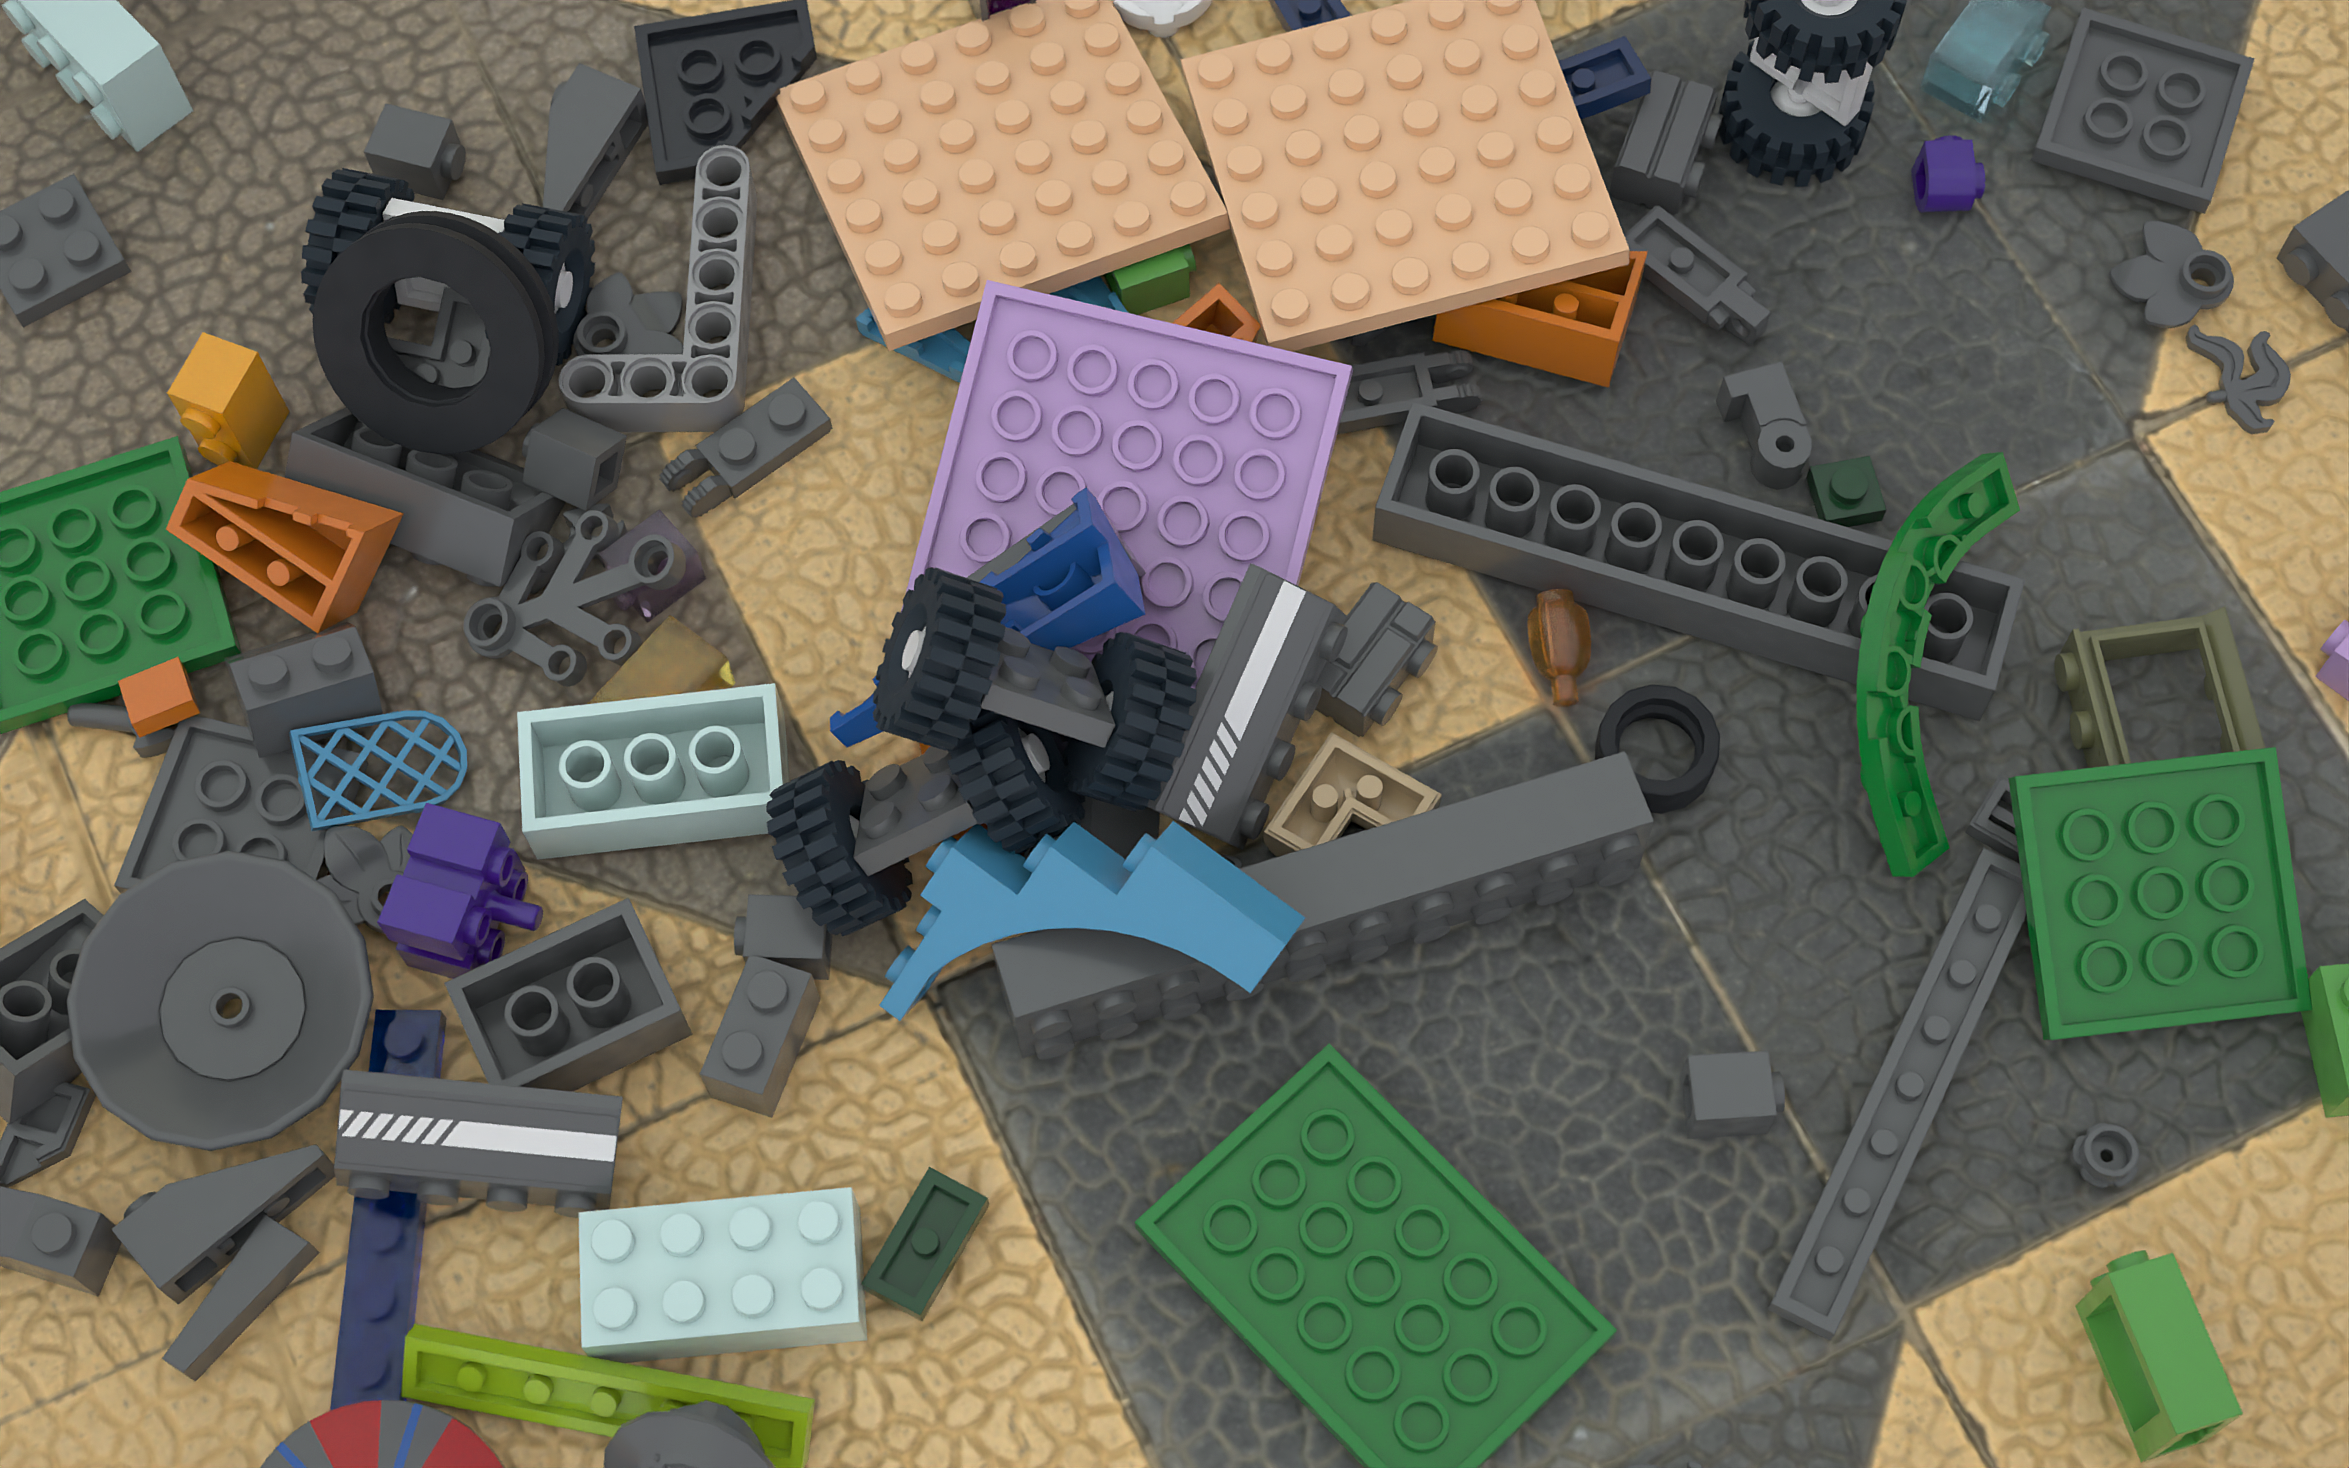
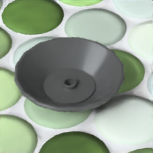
[67,850,374,1151]

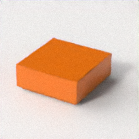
[118,657,200,738]

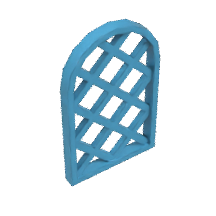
[289,710,467,832]

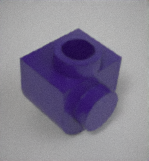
[1911,135,1985,212]

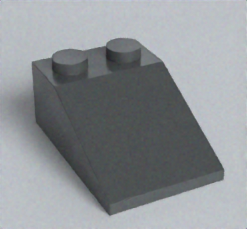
[0,899,104,1125]

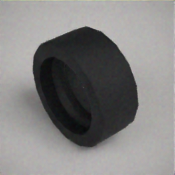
[1595,684,1720,814]

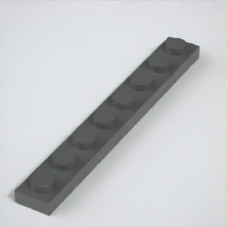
[1767,848,2027,1341]

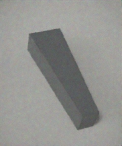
[162,1215,320,1381]

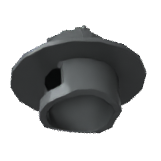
[604,1401,775,1468]

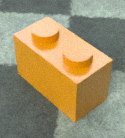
[167,332,290,469]

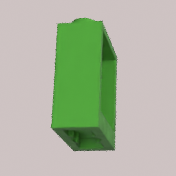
[2075,1250,2243,1462]

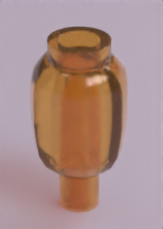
[1527,589,1591,707]

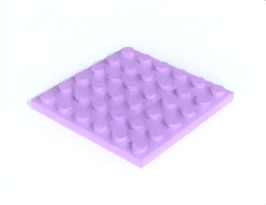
[901,280,1353,689]

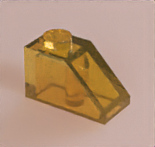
[587,615,735,704]

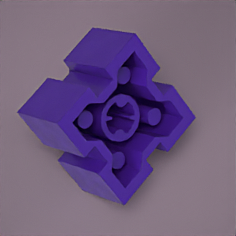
[377,803,543,979]

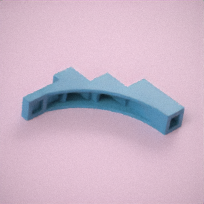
[879,821,1305,1021]

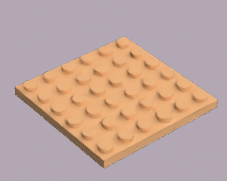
[776,0,1230,351]
[1181,0,1630,351]

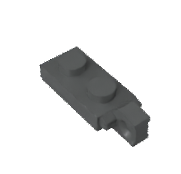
[1624,205,1771,346]

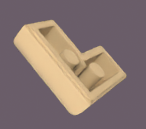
[1263,732,1442,857]

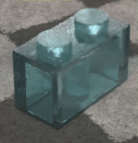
[1920,0,2052,123]

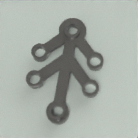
[464,510,686,687]

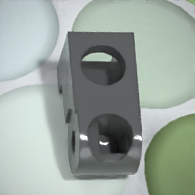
[1716,361,1812,489]

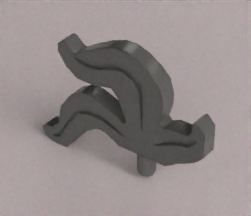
[2185,324,2291,434]

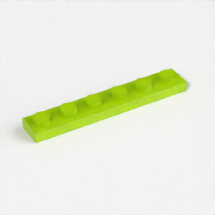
[401,1324,815,1468]

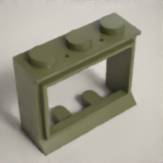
[2054,606,2265,768]

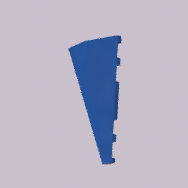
[830,487,1145,748]

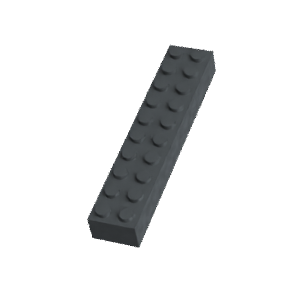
[1372,401,2025,721]
[992,751,1654,1059]

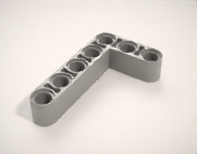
[559,145,757,432]

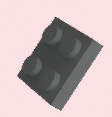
[0,174,131,327]

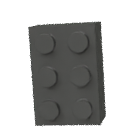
[444,897,693,1092]

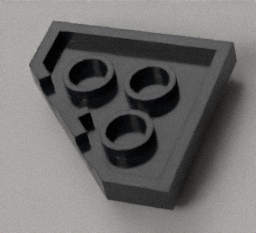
[634,0,817,185]

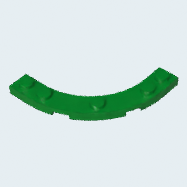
[1857,452,2020,877]

